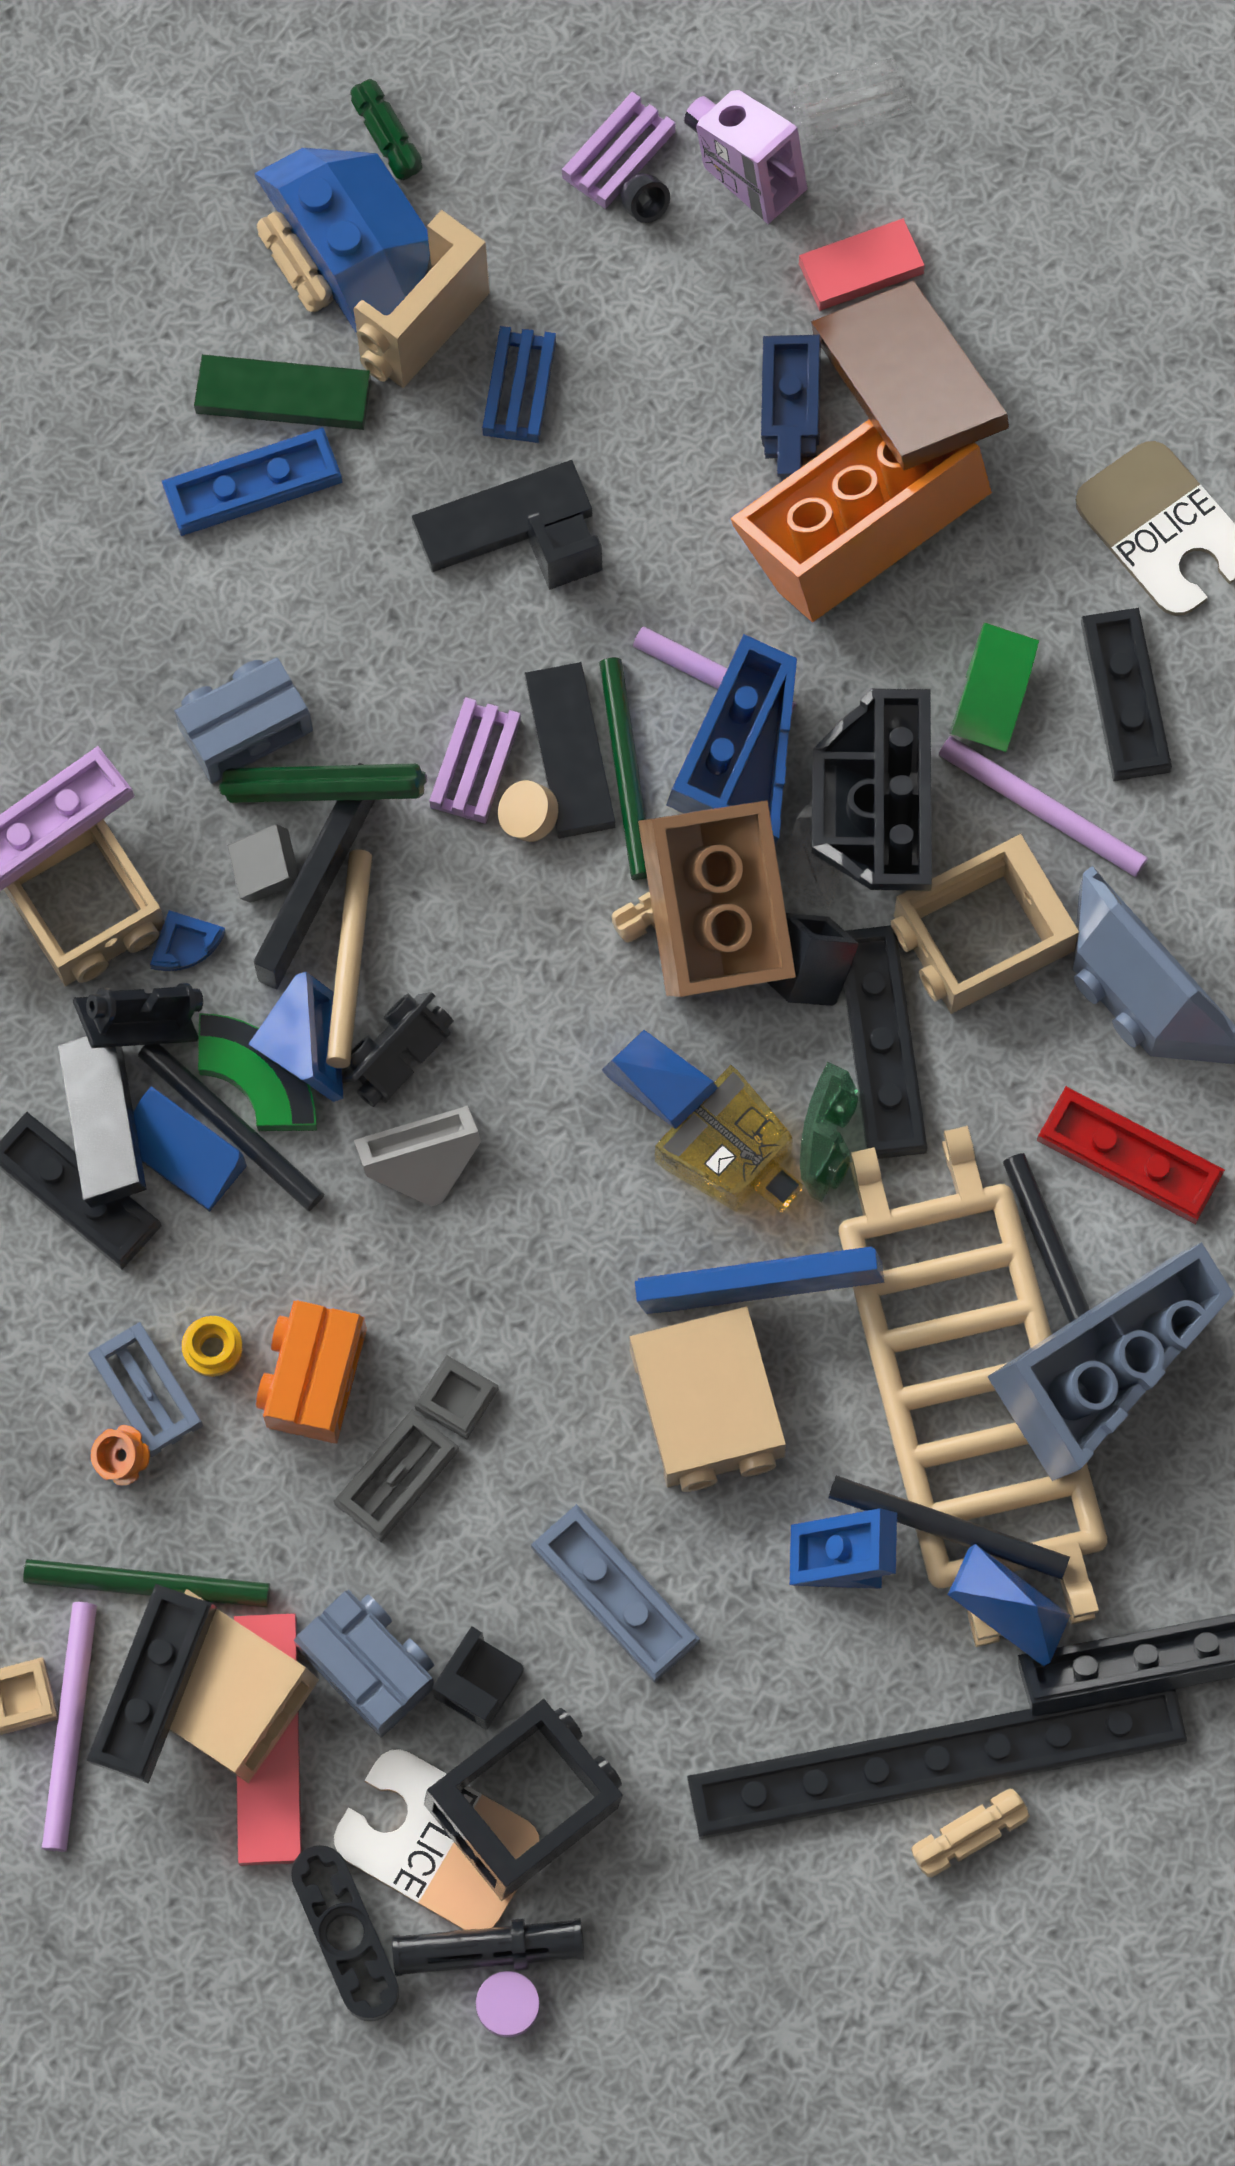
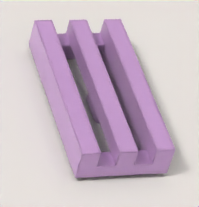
[562,92,675,209]
[429,697,521,824]

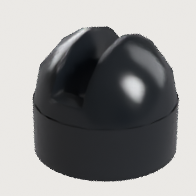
[620,173,670,223]

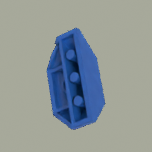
[255,148,430,332]

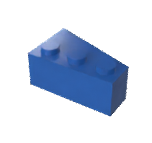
[666,634,797,847]

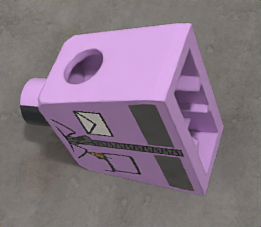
[684,90,807,224]

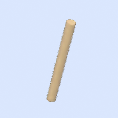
[326,850,372,1068]

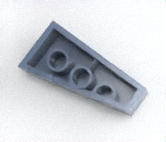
[987,1242,1234,1481]

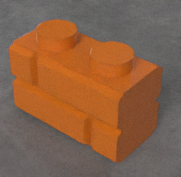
[256,1300,367,1444]

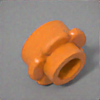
[91,1425,150,1486]

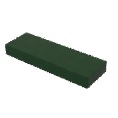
[194,354,371,430]

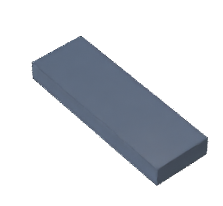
[531,1504,700,1683]

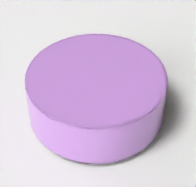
[476,1971,540,2037]

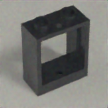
[424,1699,623,1901]

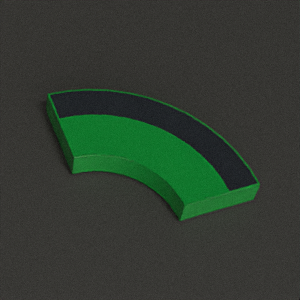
[198,1013,317,1131]

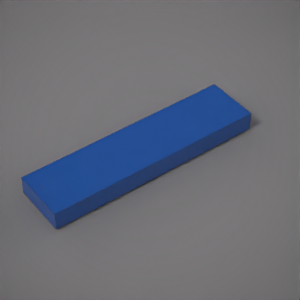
[635,1246,885,1314]

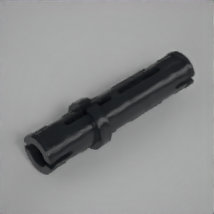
[392,1918,584,1977]

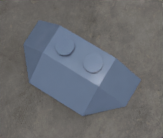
[1073,866,1235,1064]

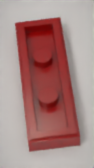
[1037,1086,1225,1225]

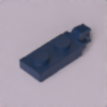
[761,334,821,483]

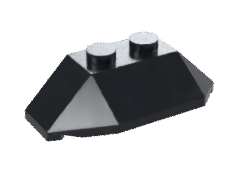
[812,688,932,891]

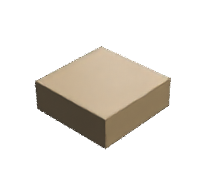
[0,1657,58,1735]

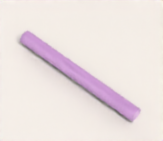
[939,736,1148,878]
[42,1602,97,1852]

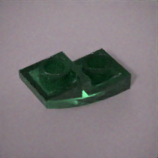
[800,1062,858,1202]

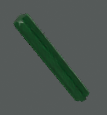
[219,763,427,803]

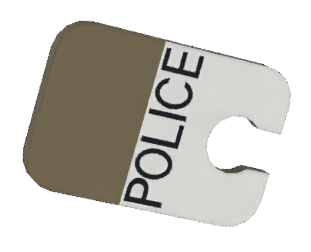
[1075,441,1235,616]

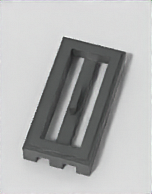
[333,1409,459,1542]

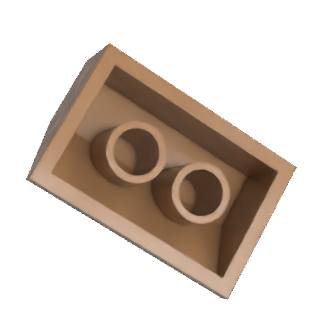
[638,800,796,997]

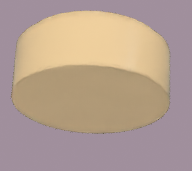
[498,780,558,842]

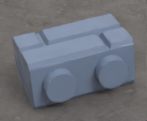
[174,657,313,784]
[294,1589,435,1738]

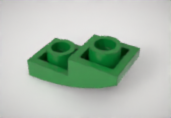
[949,622,1039,752]

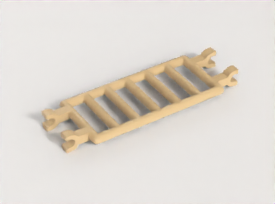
[838,1126,1108,1647]

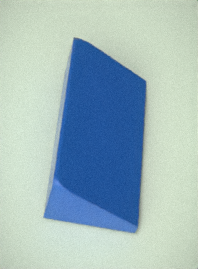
[133,1086,247,1212]

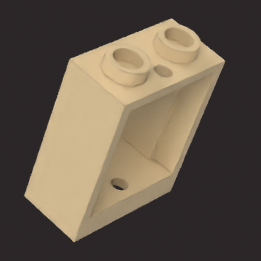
[4,819,164,986]
[891,834,1079,1014]

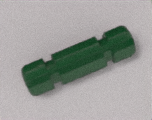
[350,79,422,180]

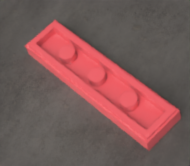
[234,1613,302,1866]

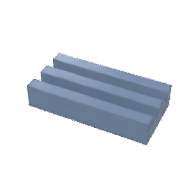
[88,1322,203,1457]

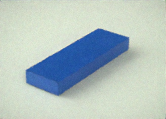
[162,427,343,536]

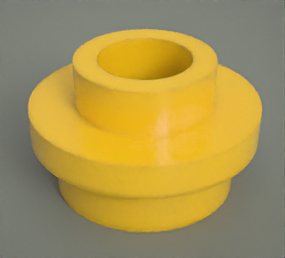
[182,1316,243,1377]

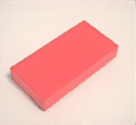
[799,218,925,311]

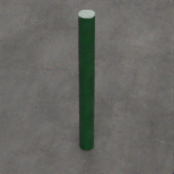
[599,657,647,880]
[23,1559,270,1608]

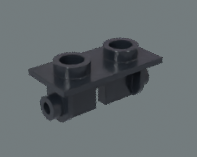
[73,983,203,1049]
[342,992,454,1107]

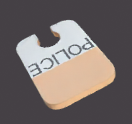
[334,1749,540,1930]

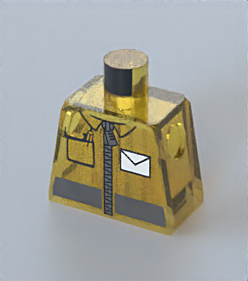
[655,1065,803,1212]

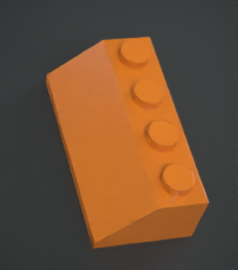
[731,419,992,623]

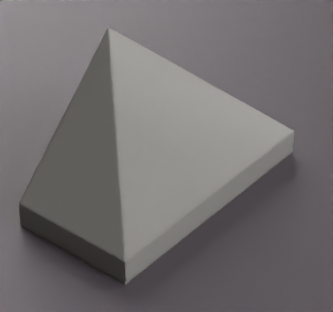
[354,1105,481,1207]

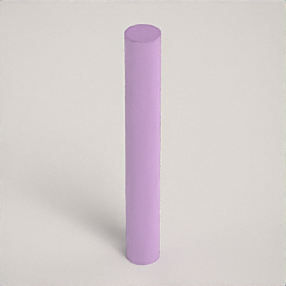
[633,626,797,712]

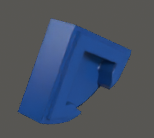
[150,910,225,971]

